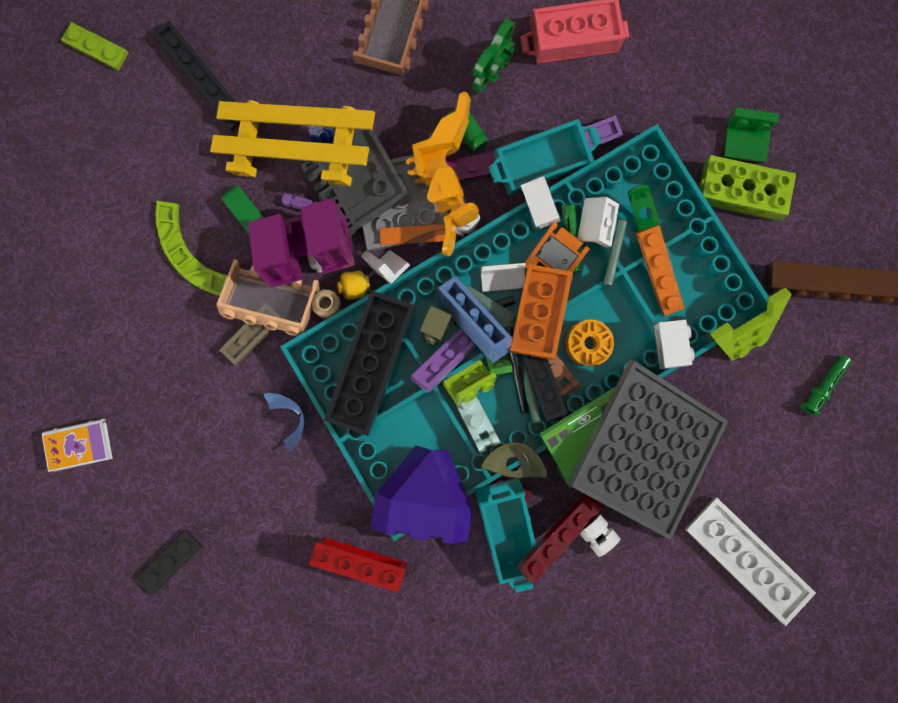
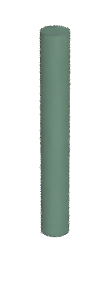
[604,220,627,286]
[519,359,542,423]

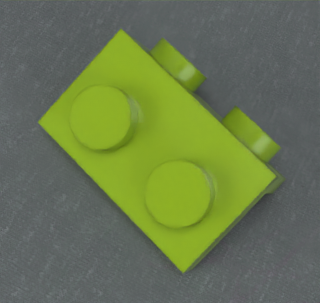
[443,360,497,406]

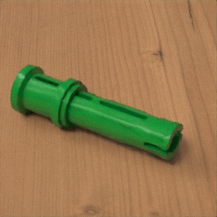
[800,355,852,417]

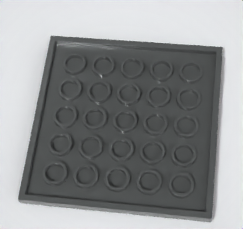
[567,360,728,540]

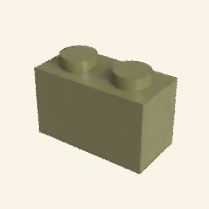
[420,306,452,346]

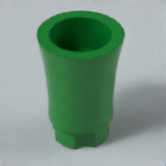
[448,107,489,153]

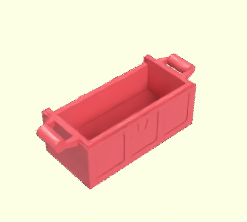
[520,0,630,64]

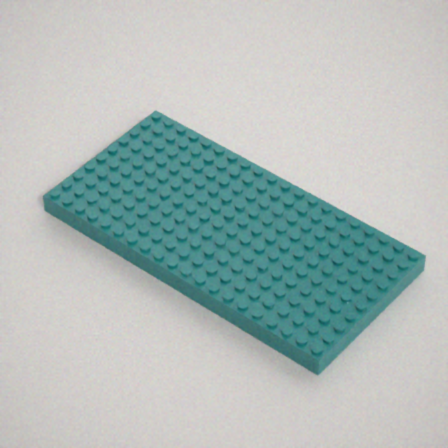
[280,124,769,541]

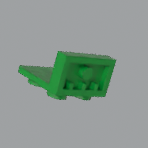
[723,108,779,163]

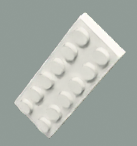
[685,497,816,626]

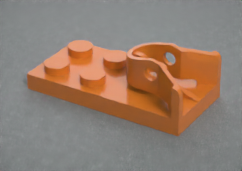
[510,264,573,360]

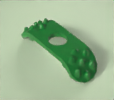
[627,185,664,239]

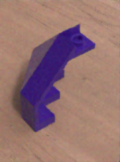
[371,445,473,544]

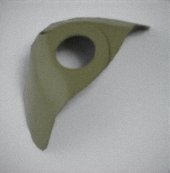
[481,442,547,478]

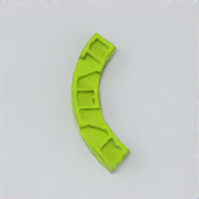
[155,201,228,296]

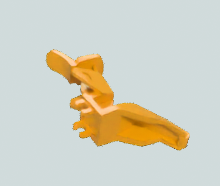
[406,92,479,256]

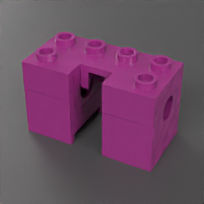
[248,198,355,288]

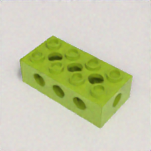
[699,155,796,221]

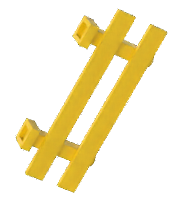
[210,100,375,186]

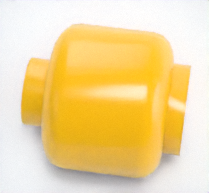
[337,271,370,300]

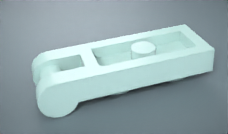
[455,396,501,453]

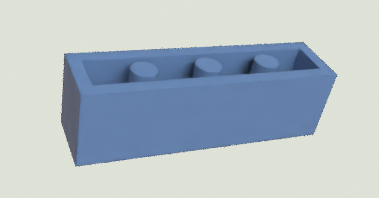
[438,276,512,363]

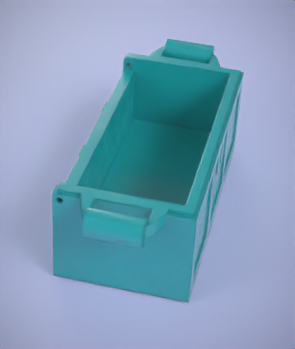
[488,119,602,196]
[475,478,536,593]

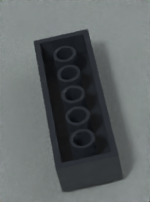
[324,290,415,436]

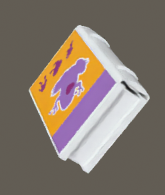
[42,419,113,472]

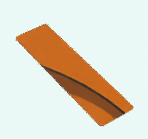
[380,224,445,245]

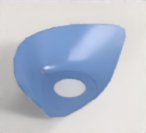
[264,393,304,452]

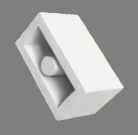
[654,320,694,370]

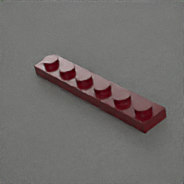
[516,494,606,584]

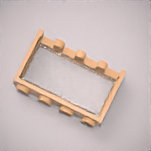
[217,259,320,336]

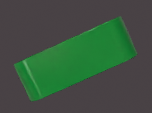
[220,184,263,234]

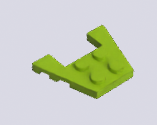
[710,288,791,361]

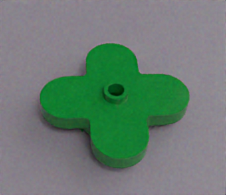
[472,18,515,94]

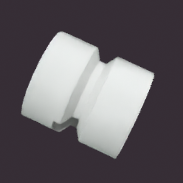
[580,514,621,557]

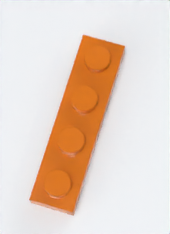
[636,225,685,316]

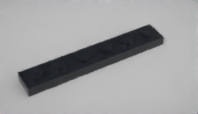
[153,21,240,131]

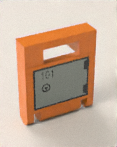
[525,222,590,272]

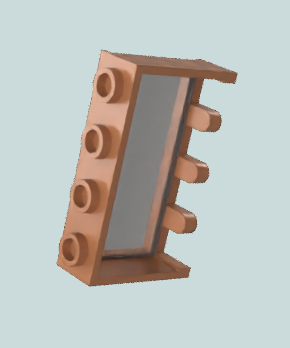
[353,0,429,77]

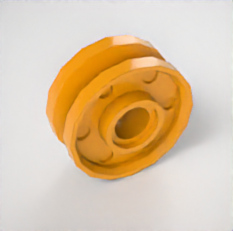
[564,319,614,366]

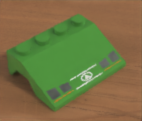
[540,387,616,488]

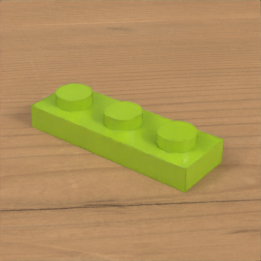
[61,22,128,71]

